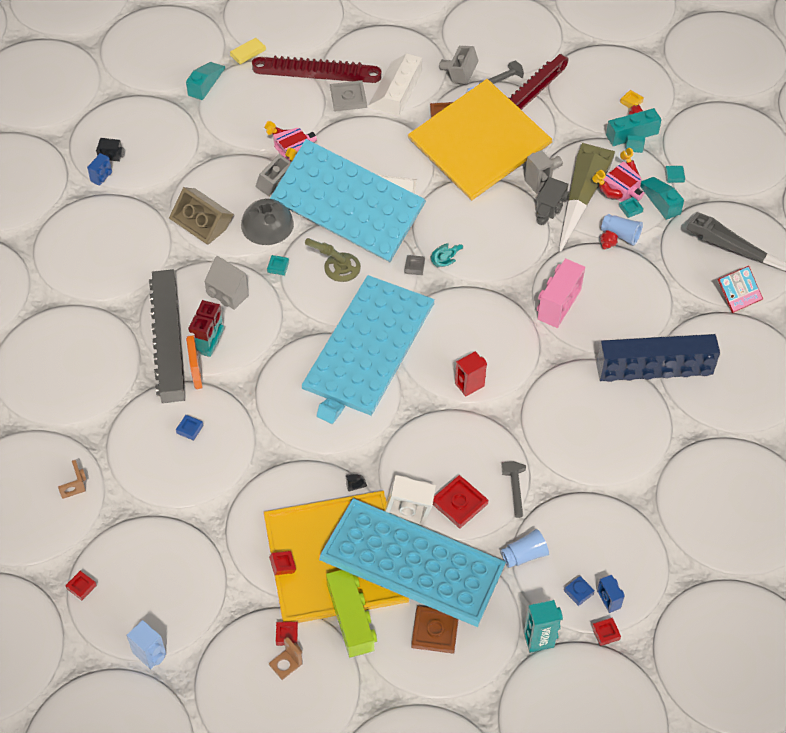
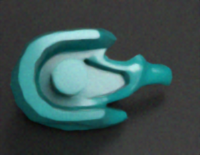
[430,243,463,267]

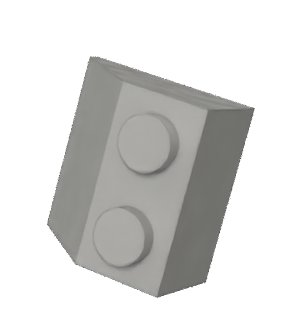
[204,256,249,310]

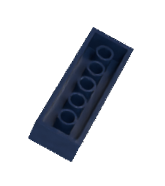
[596,334,720,382]

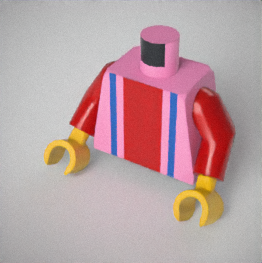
[264,121,317,162]
[592,148,644,202]

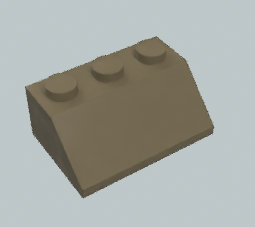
[169,187,234,245]

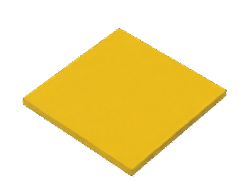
[408,79,552,201]
[263,490,409,623]

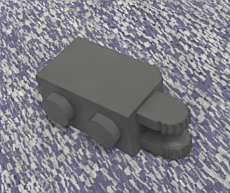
[535,177,570,225]

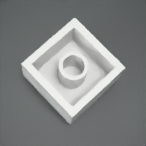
[385,475,436,527]

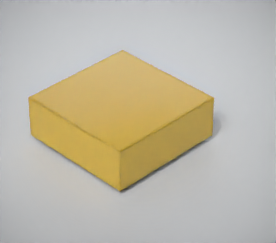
[620,90,644,108]

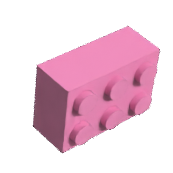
[537,258,585,328]

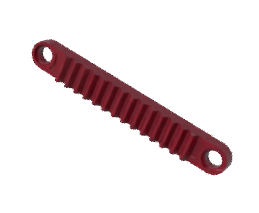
[509,54,569,110]
[252,55,382,83]

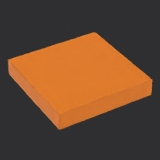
[186,335,203,389]

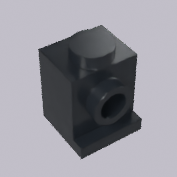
[96,138,124,162]

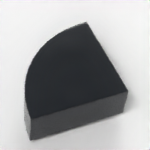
[346,474,367,492]

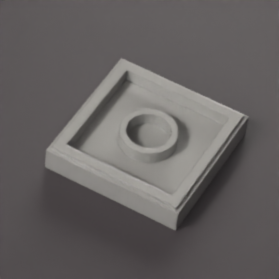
[330,81,367,112]

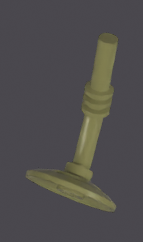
[305,238,361,282]

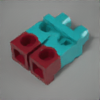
[188,300,224,357]

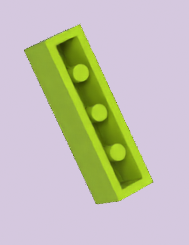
[326,570,377,658]

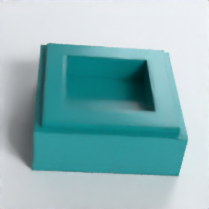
[626,135,645,153]
[665,166,685,183]
[619,197,644,218]
[267,255,289,276]

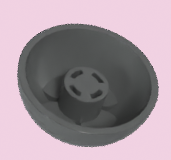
[241,198,294,245]

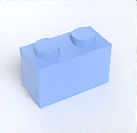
[126,620,166,670]

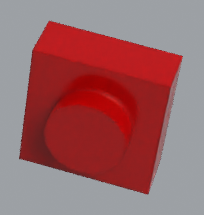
[269,551,296,575]
[65,571,97,601]
[592,617,621,646]
[276,622,298,646]

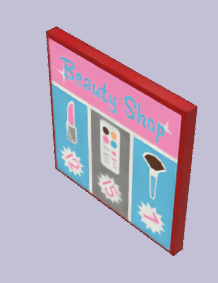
[717,266,763,313]

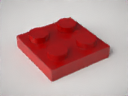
[432,475,489,529]

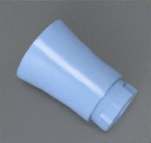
[601,214,643,246]
[500,529,549,568]

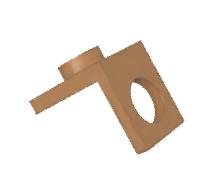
[58,460,86,499]
[269,637,302,680]

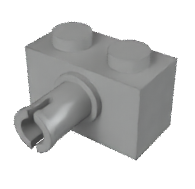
[439,45,479,84]
[525,150,563,194]
[255,154,291,196]

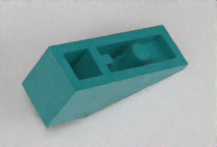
[186,62,225,100]
[640,177,684,220]

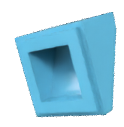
[317,398,345,424]

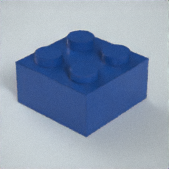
[87,153,112,186]
[597,575,625,613]

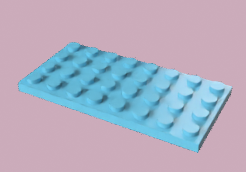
[270,139,426,262]
[302,275,435,416]
[319,498,506,627]

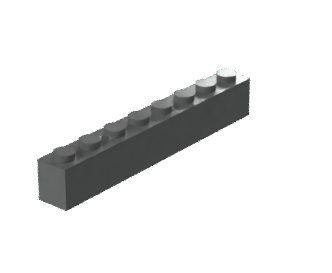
[149,269,185,403]

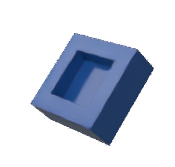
[176,415,203,441]
[564,576,595,606]

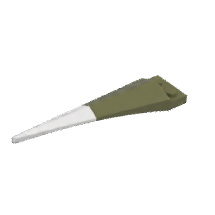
[559,143,615,252]

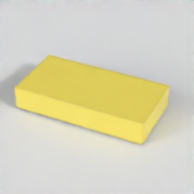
[230,38,266,64]

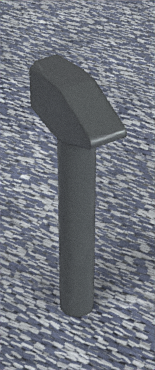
[479,60,524,84]
[501,461,526,518]

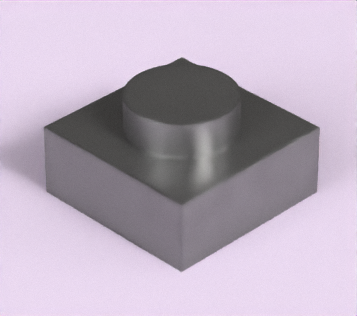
[405,255,425,275]

